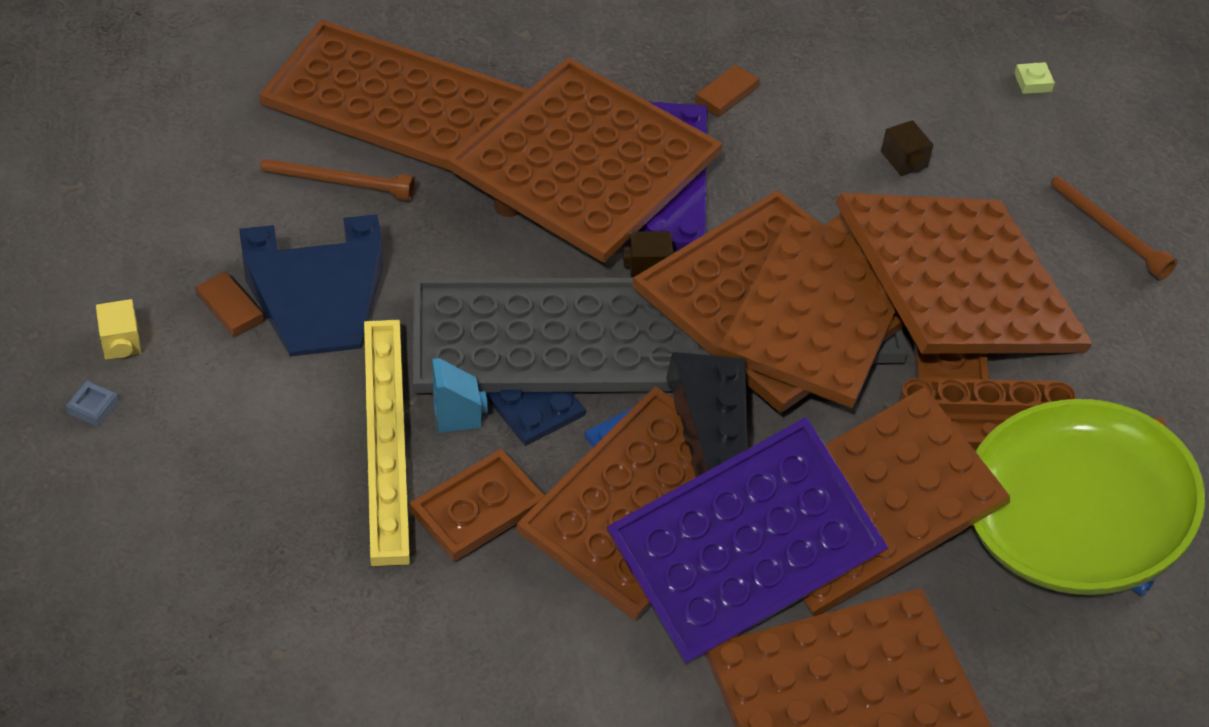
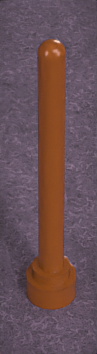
[259,159,415,202]
[1051,177,1178,280]

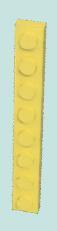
[364,320,410,566]

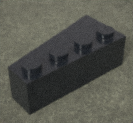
[666,352,747,477]

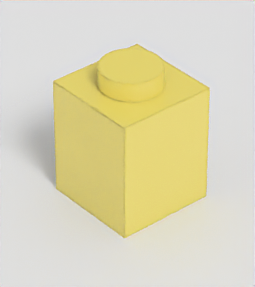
[96,299,141,360]

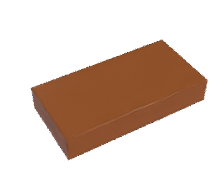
[695,64,759,117]
[195,272,264,337]

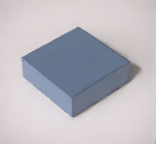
[65,381,119,427]

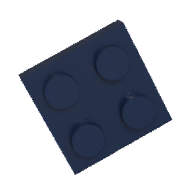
[486,390,586,446]

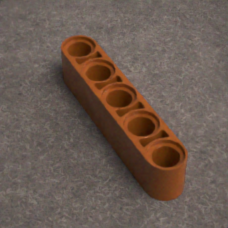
[898,378,1076,414]

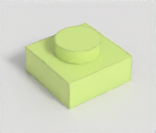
[1014,62,1055,94]

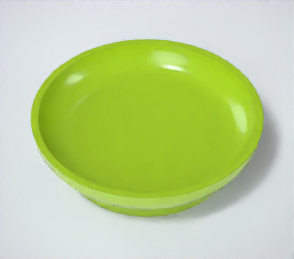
[973,399,1205,595]

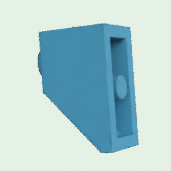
[432,358,488,433]

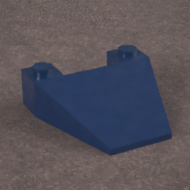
[239,214,383,357]

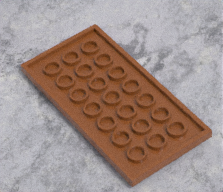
[259,19,529,171]

